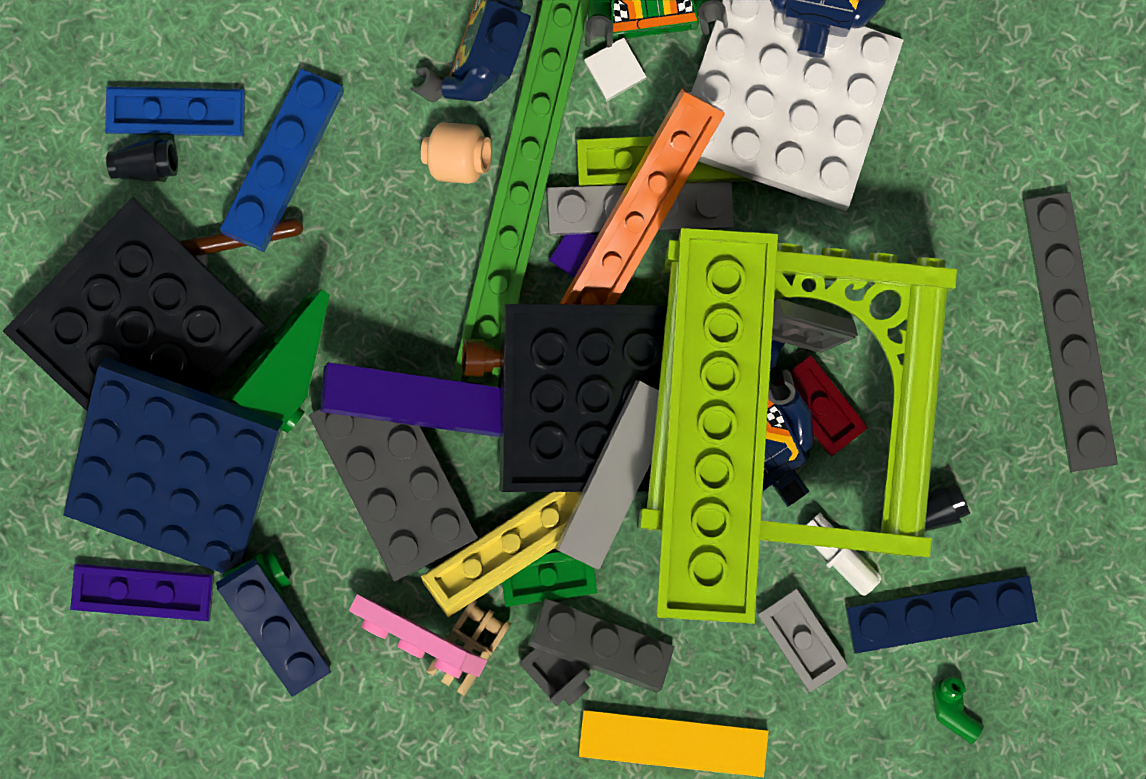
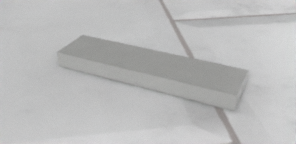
[555,380,659,570]

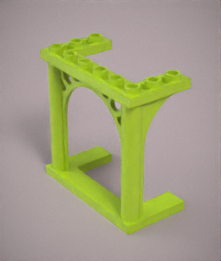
[638,234,957,557]

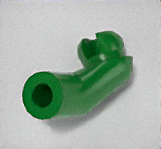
[933,676,984,744]

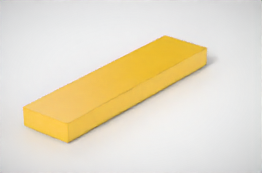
[579,710,769,777]

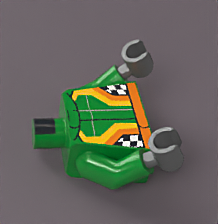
[585,0,728,48]

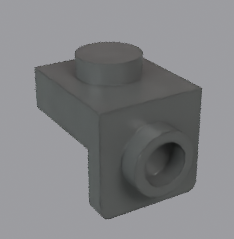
[519,648,591,706]

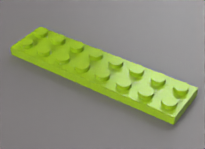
[656,228,778,624]

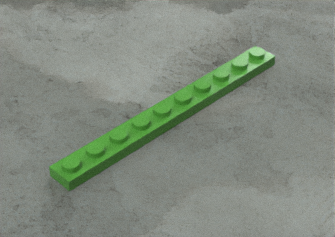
[452,0,590,387]

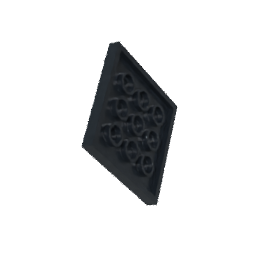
[3,197,268,412]
[499,304,667,492]

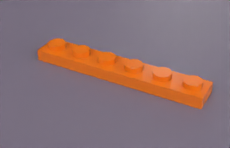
[559,88,725,305]

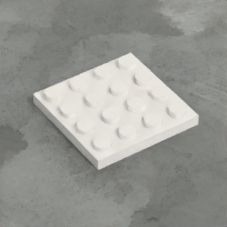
[691,0,903,211]

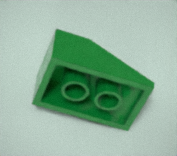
[221,289,330,433]

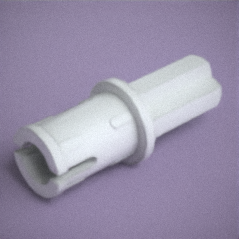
[807,512,881,596]

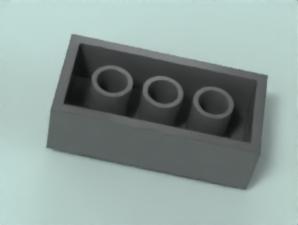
[309,409,479,582]

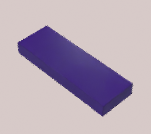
[70,564,214,621]

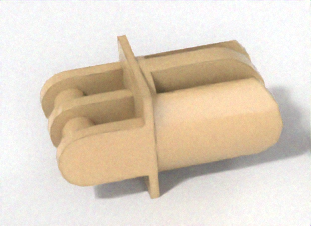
[425,600,512,697]

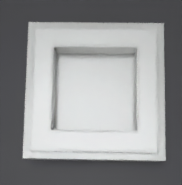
[584,38,646,102]

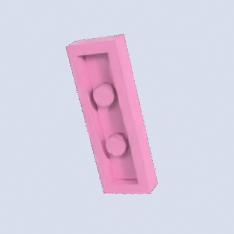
[349,594,488,679]

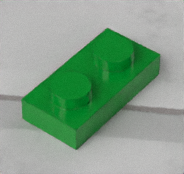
[502,552,598,607]

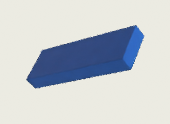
[105,87,245,137]

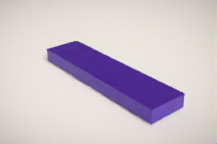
[320,362,501,437]

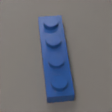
[220,69,344,252]

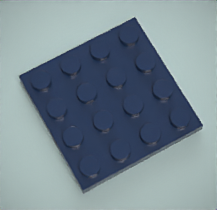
[63,357,283,573]

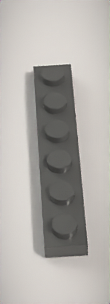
[1023,192,1118,472]

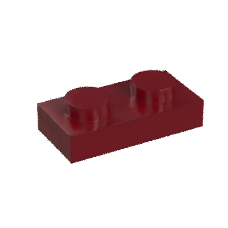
[773,355,868,457]

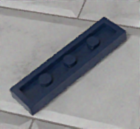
[846,576,1038,654]

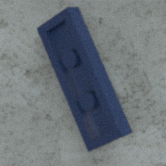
[216,558,331,697]

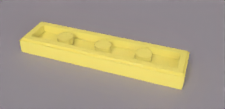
[421,492,582,618]

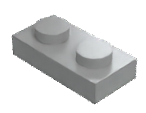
[757,589,849,692]

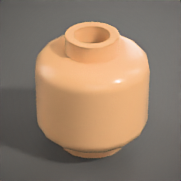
[421,122,492,184]

